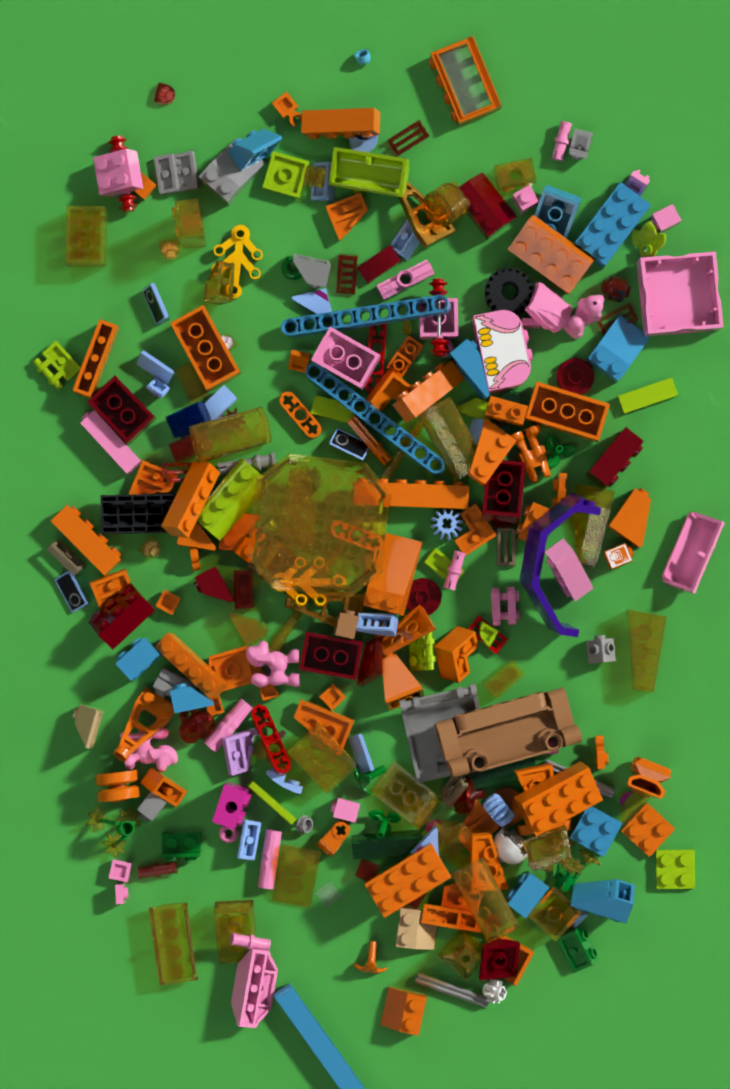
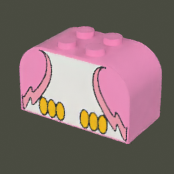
[472,310,533,395]

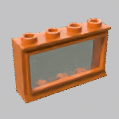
[428,35,502,126]

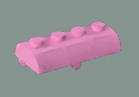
[661,511,725,594]

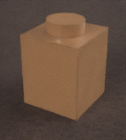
[333,609,359,639]

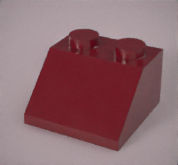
[194,566,235,603]

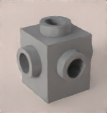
[586,635,616,664]

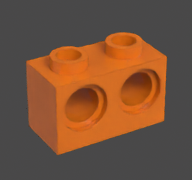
[485,396,528,427]

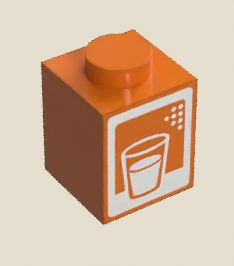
[603,543,634,570]

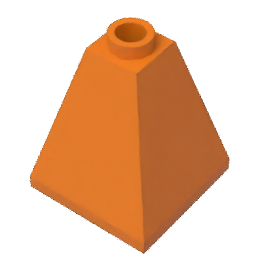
[381,652,424,711]

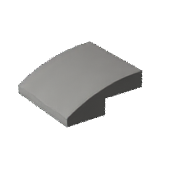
[154,151,200,195]

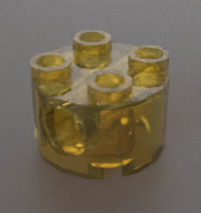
[424,182,470,227]

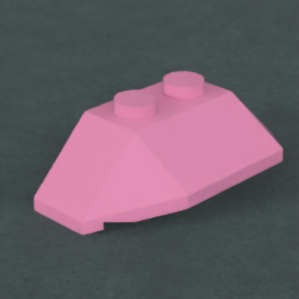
[231,949,278,1028]

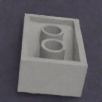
[199,138,266,206]

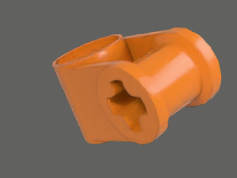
[317,820,350,857]

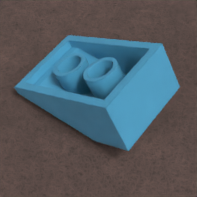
[535,185,582,239]
[586,315,650,383]
[447,339,490,400]

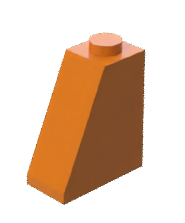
[607,488,651,549]

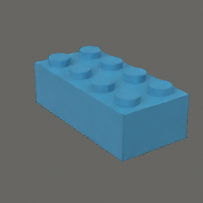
[574,182,651,269]

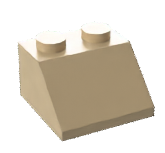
[396,907,437,950]

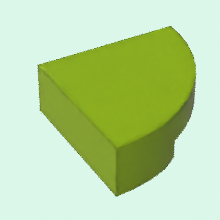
[480,621,499,648]

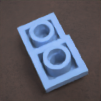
[196,385,237,428]
[266,768,303,794]

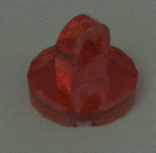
[178,709,215,743]
[453,775,486,814]

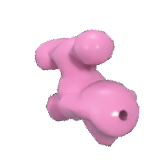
[563,295,604,339]
[246,640,300,687]
[119,727,178,772]

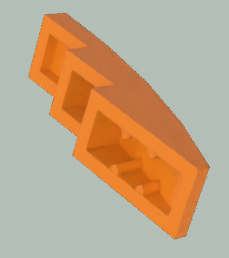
[421,904,500,935]

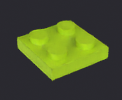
[262,151,310,199]
[655,849,695,889]

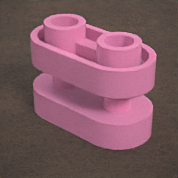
[491,587,520,626]

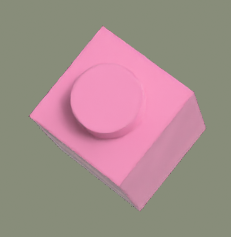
[512,185,539,215]
[650,204,682,233]
[330,797,360,823]

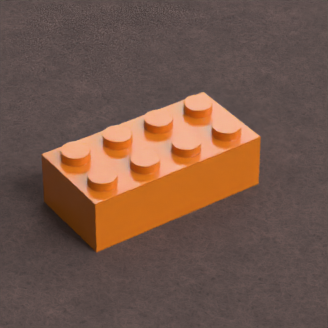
[507,215,595,294]
[170,305,241,392]
[524,381,610,443]
[514,761,603,836]
[364,842,451,918]

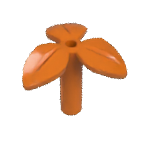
[354,941,387,974]

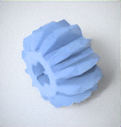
[430,508,463,540]
[483,793,514,827]

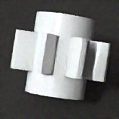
[483,979,507,1004]

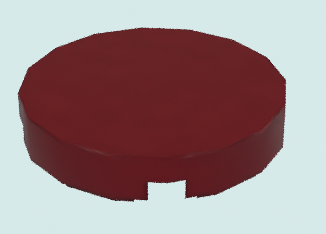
[556,358,595,395]
[406,578,442,615]

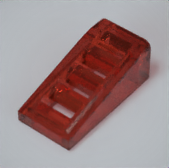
[336,253,358,294]

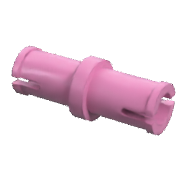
[551,121,572,161]
[443,550,466,590]
[230,933,271,951]

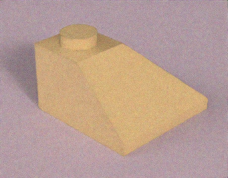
[73,704,104,749]

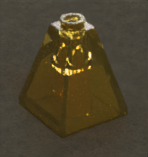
[437,929,483,982]

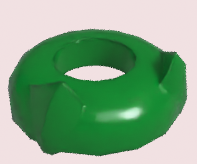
[281,256,302,280]

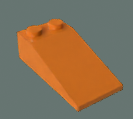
[363,533,423,616]

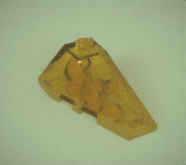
[573,484,615,567]

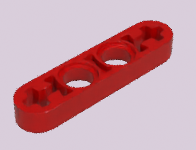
[365,324,387,394]
[251,705,291,776]

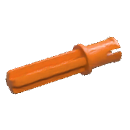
[348,416,393,465]

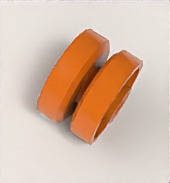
[95,770,140,802]

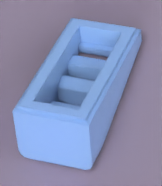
[356,612,398,637]

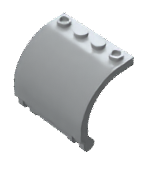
[399,684,482,783]

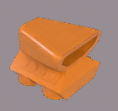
[627,757,672,799]

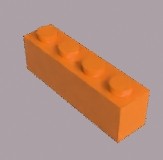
[301,108,381,140]
[72,319,120,399]
[393,361,465,423]
[161,461,220,538]
[51,505,122,576]
[155,633,229,699]

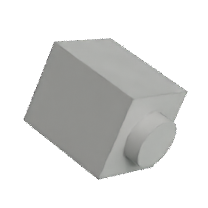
[137,792,167,822]

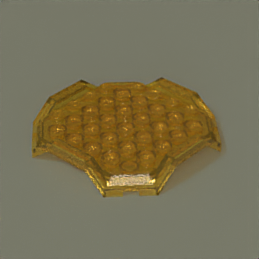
[247,453,392,598]

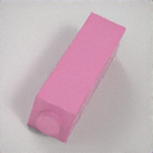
[81,410,142,475]

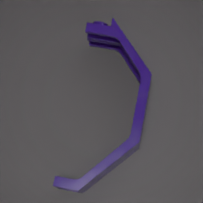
[519,493,601,637]

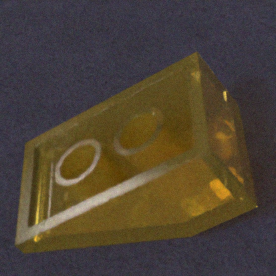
[370,761,443,831]
[272,843,321,908]
[214,900,256,964]

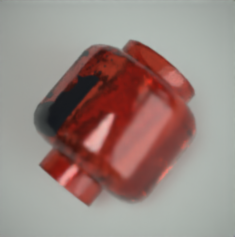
[601,275,631,303]

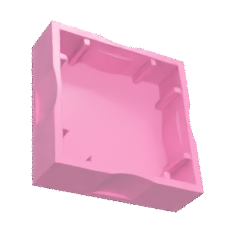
[636,252,724,337]

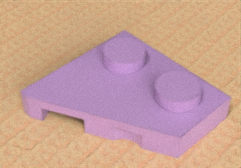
[222,728,257,776]

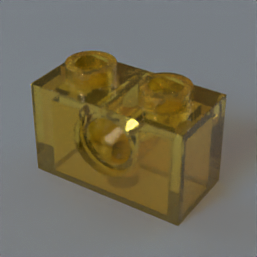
[493,158,537,193]

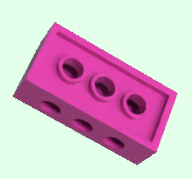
[212,781,252,829]

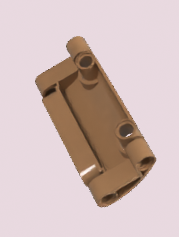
[434,687,582,778]

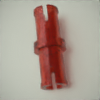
[138,861,178,879]

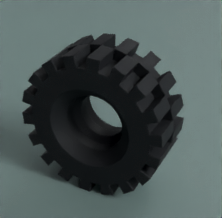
[484,267,533,315]

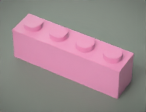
[545,538,594,602]

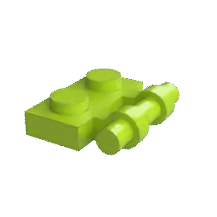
[33,341,81,391]
[409,632,436,671]

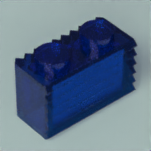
[165,401,212,440]

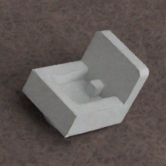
[568,128,593,160]

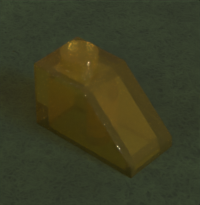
[204,261,235,305]
[228,613,269,647]

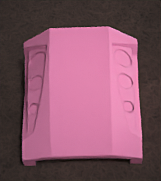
[525,282,573,333]

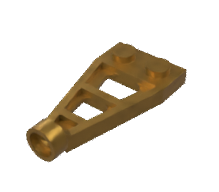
[398,182,456,249]
[285,592,365,633]

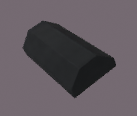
[100,494,176,534]

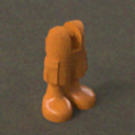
[510,424,551,483]

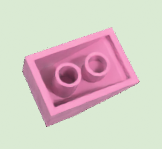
[311,327,381,390]

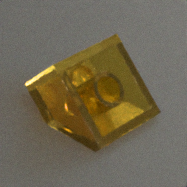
[528,887,582,942]

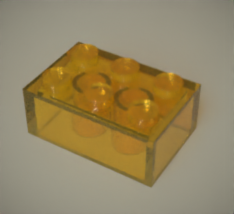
[172,198,206,249]
[66,206,107,267]
[287,722,357,794]

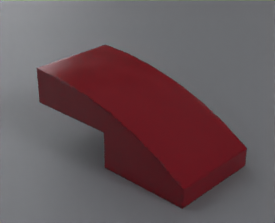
[357,245,402,284]

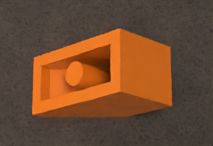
[177,522,216,551]
[140,767,188,807]

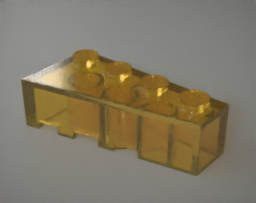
[626,610,667,693]

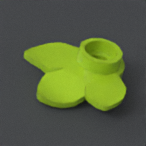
[631,221,666,257]

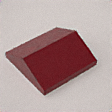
[479,938,520,980]

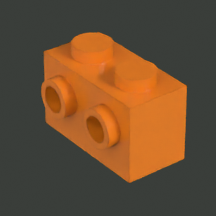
[516,502,551,542]

